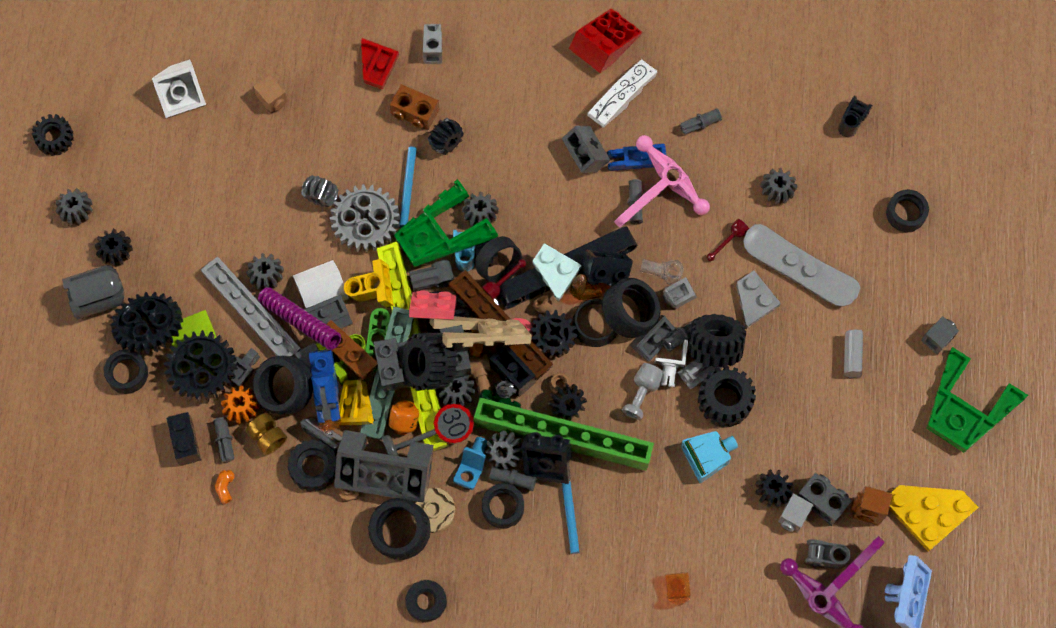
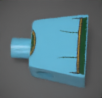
[681,431,738,483]

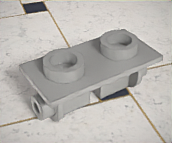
[677,360,723,390]

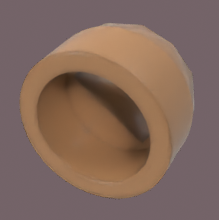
[533,295,553,314]

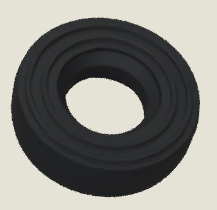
[405,580,447,622]

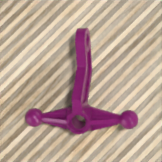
[780,536,885,628]

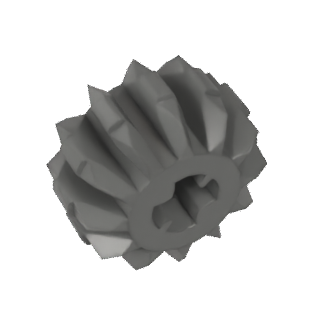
[760,168,797,205]
[301,175,339,207]
[55,188,93,226]
[462,191,499,226]
[246,253,284,290]
[438,375,475,406]
[486,431,523,469]

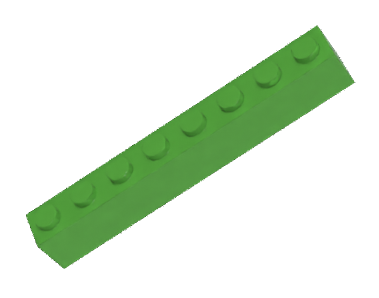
[474,398,654,471]

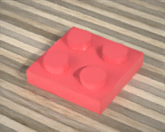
[409,290,456,320]

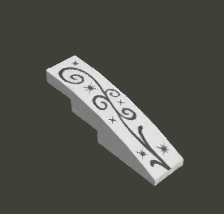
[587,59,658,128]

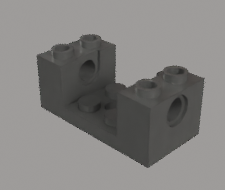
[374,325,472,392]
[334,430,434,503]

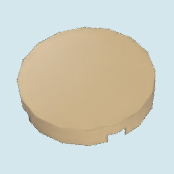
[411,488,455,533]

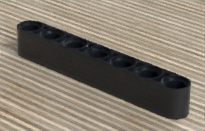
[498,226,638,309]

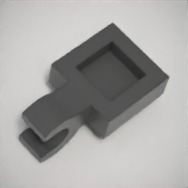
[229,348,260,387]

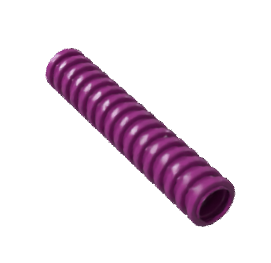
[258,287,341,350]

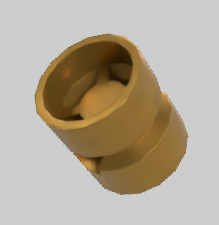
[245,413,287,455]

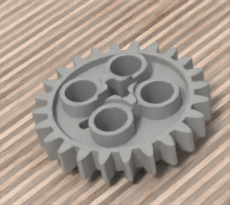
[330,184,400,252]

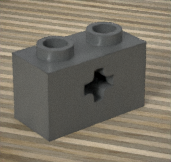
[562,126,610,173]

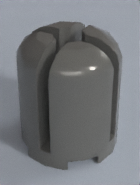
[62,265,125,320]

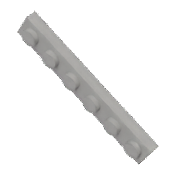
[201,256,301,357]

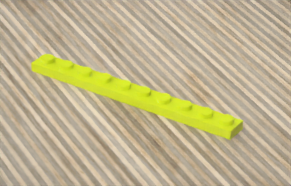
[377,242,449,451]

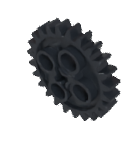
[110,292,183,355]
[164,330,237,402]

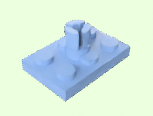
[884,555,932,628]

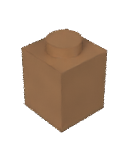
[253,75,288,113]

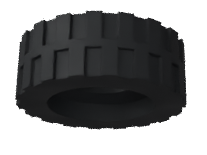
[287,439,337,492]

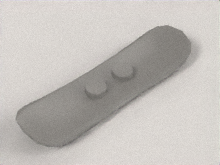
[743,224,861,306]

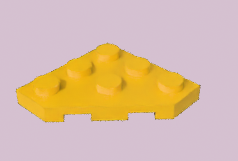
[889,485,979,552]

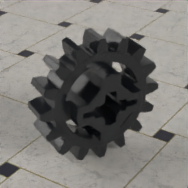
[529,310,577,358]

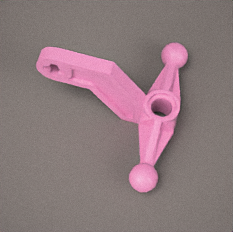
[614,135,710,228]

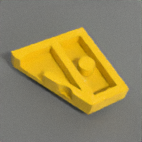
[335,380,374,426]

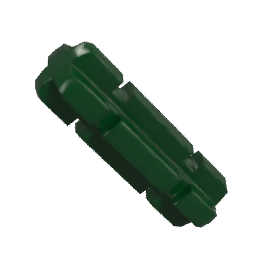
[479,389,521,408]

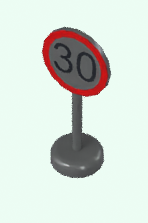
[382,404,474,457]

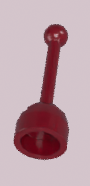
[707,219,749,261]
[482,259,526,300]

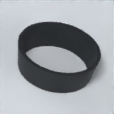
[476,236,522,283]
[572,299,618,347]

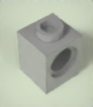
[778,493,813,533]

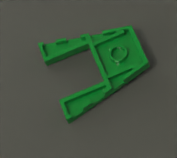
[394,179,499,267]
[926,347,1028,453]

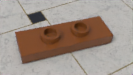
[326,320,378,380]

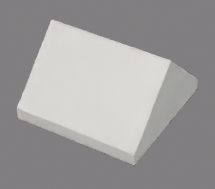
[293,260,349,308]

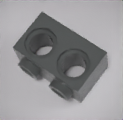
[798,473,852,526]

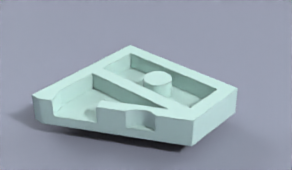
[533,243,581,301]

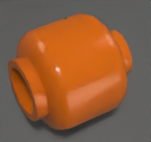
[389,400,419,435]

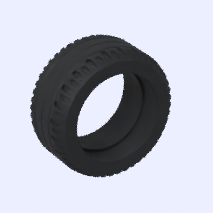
[602,278,661,338]
[253,356,313,414]
[368,498,431,560]

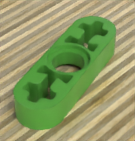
[366,308,390,371]

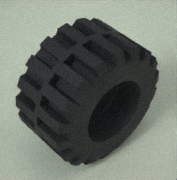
[688,314,746,368]
[402,333,458,390]
[698,366,756,427]

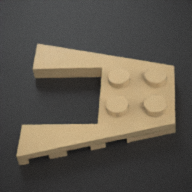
[430,316,531,348]

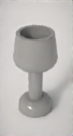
[621,363,663,420]

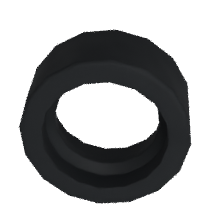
[886,189,929,232]
[103,349,148,394]
[482,484,524,529]

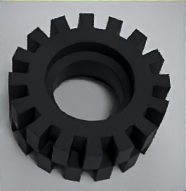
[32,114,74,156]

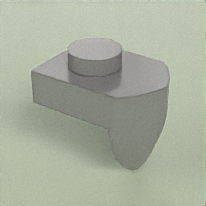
[663,277,697,309]

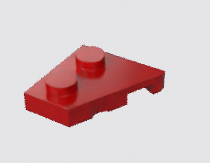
[361,38,399,90]

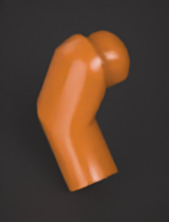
[215,470,235,504]

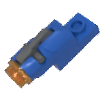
[309,349,341,431]

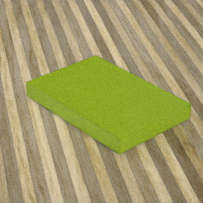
[171,310,221,381]

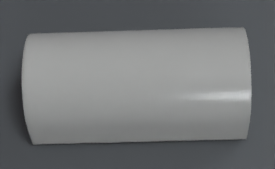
[844,330,863,378]

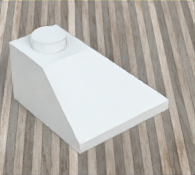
[152,60,206,118]

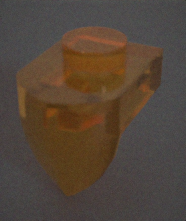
[569,274,603,300]
[665,572,691,606]

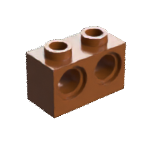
[390,84,439,130]
[851,486,892,526]

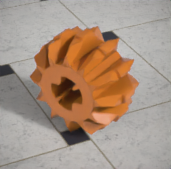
[221,386,259,424]

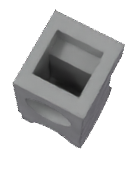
[423,24,442,64]

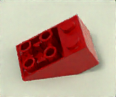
[569,8,642,73]

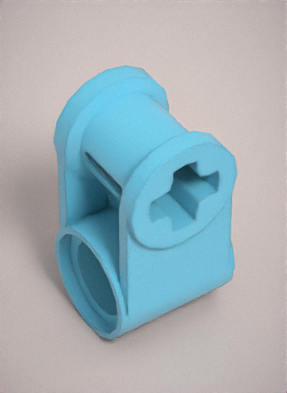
[453,230,475,272]

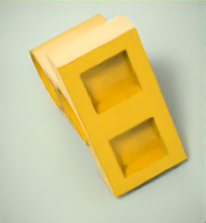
[344,259,394,307]

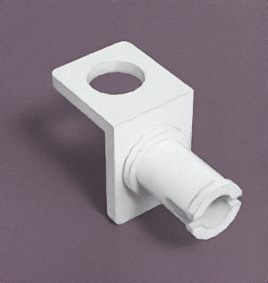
[654,340,688,387]

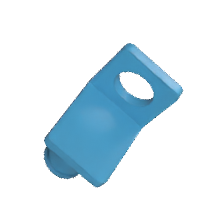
[453,437,488,490]

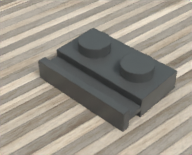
[304,294,353,341]

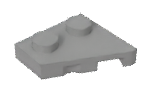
[736,270,781,329]

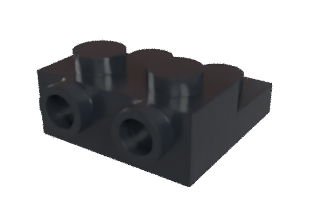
[521,432,571,484]

